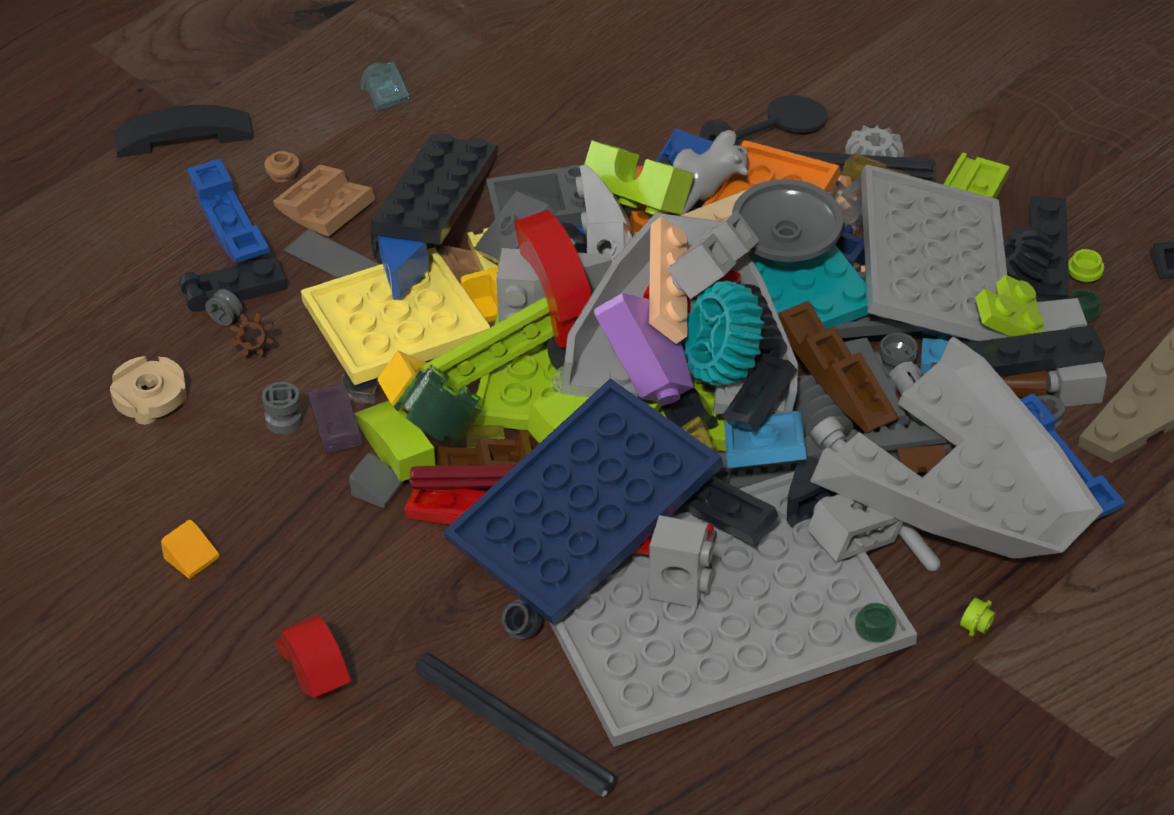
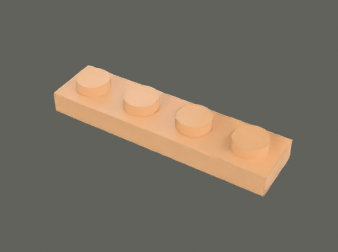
[649,216,688,344]

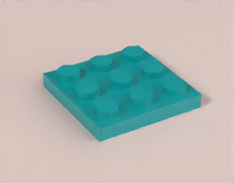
[750,245,870,329]

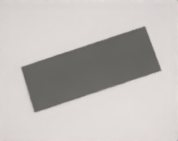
[284,229,381,278]

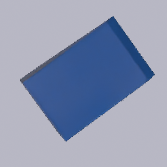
[377,235,429,300]

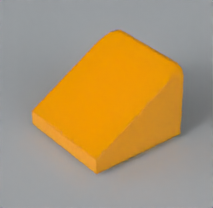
[161,520,220,579]

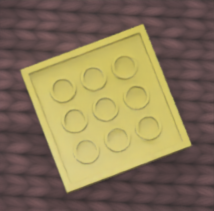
[301,247,490,385]

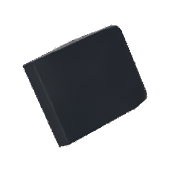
[1149,242,1174,279]
[662,387,718,433]

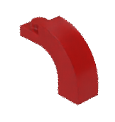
[514,210,592,348]

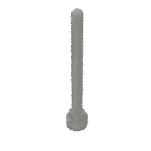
[810,416,940,572]

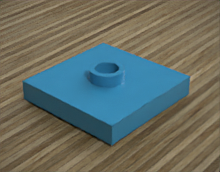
[724,411,807,468]

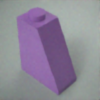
[594,293,693,405]

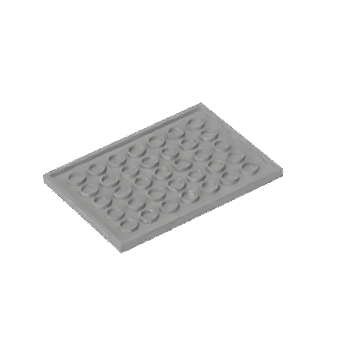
[549,471,917,747]

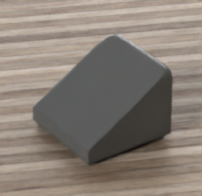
[349,453,404,509]

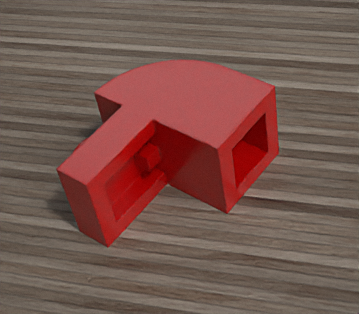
[275,615,351,698]

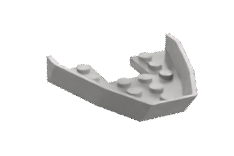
[560,213,798,415]
[810,336,1103,559]

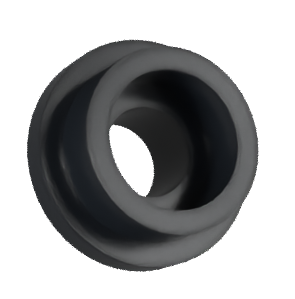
[502,599,541,640]

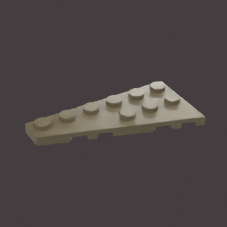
[1078,328,1174,463]

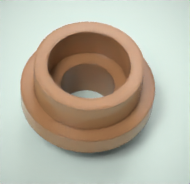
[264,151,299,182]

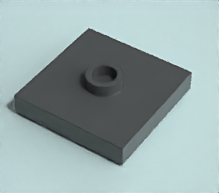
[474,191,557,263]

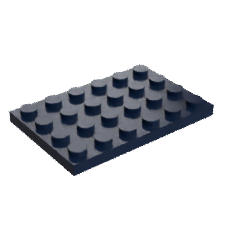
[443,378,724,626]

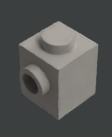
[587,222,629,260]

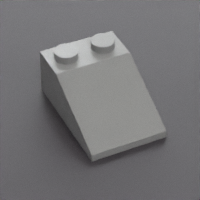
[496,248,613,322]

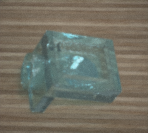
[360,61,410,111]

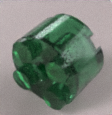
[394,364,483,448]

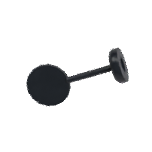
[700,95,828,145]

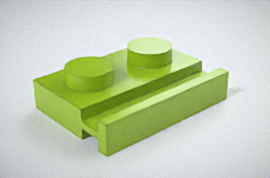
[943,152,1010,199]

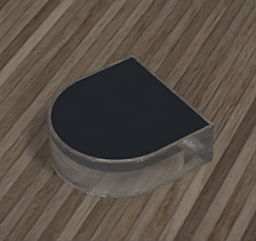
[341,372,381,404]

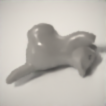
[673,130,749,216]

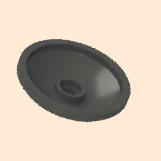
[732,179,843,262]

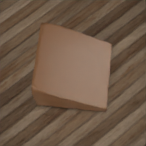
[438,245,481,283]

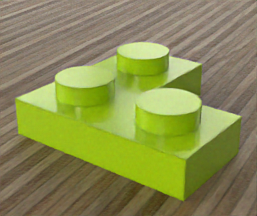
[975,274,1046,337]

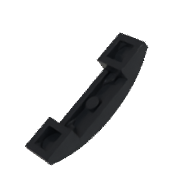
[114,105,253,158]

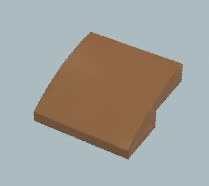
[273,165,375,236]

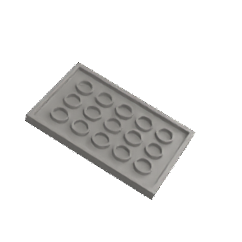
[861,164,1010,341]

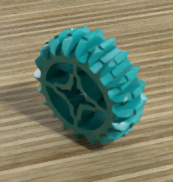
[681,281,765,386]

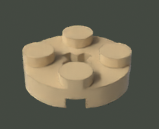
[110,356,187,425]

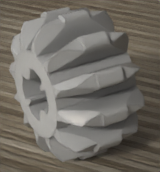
[845,124,904,177]

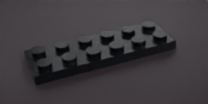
[371,134,497,245]

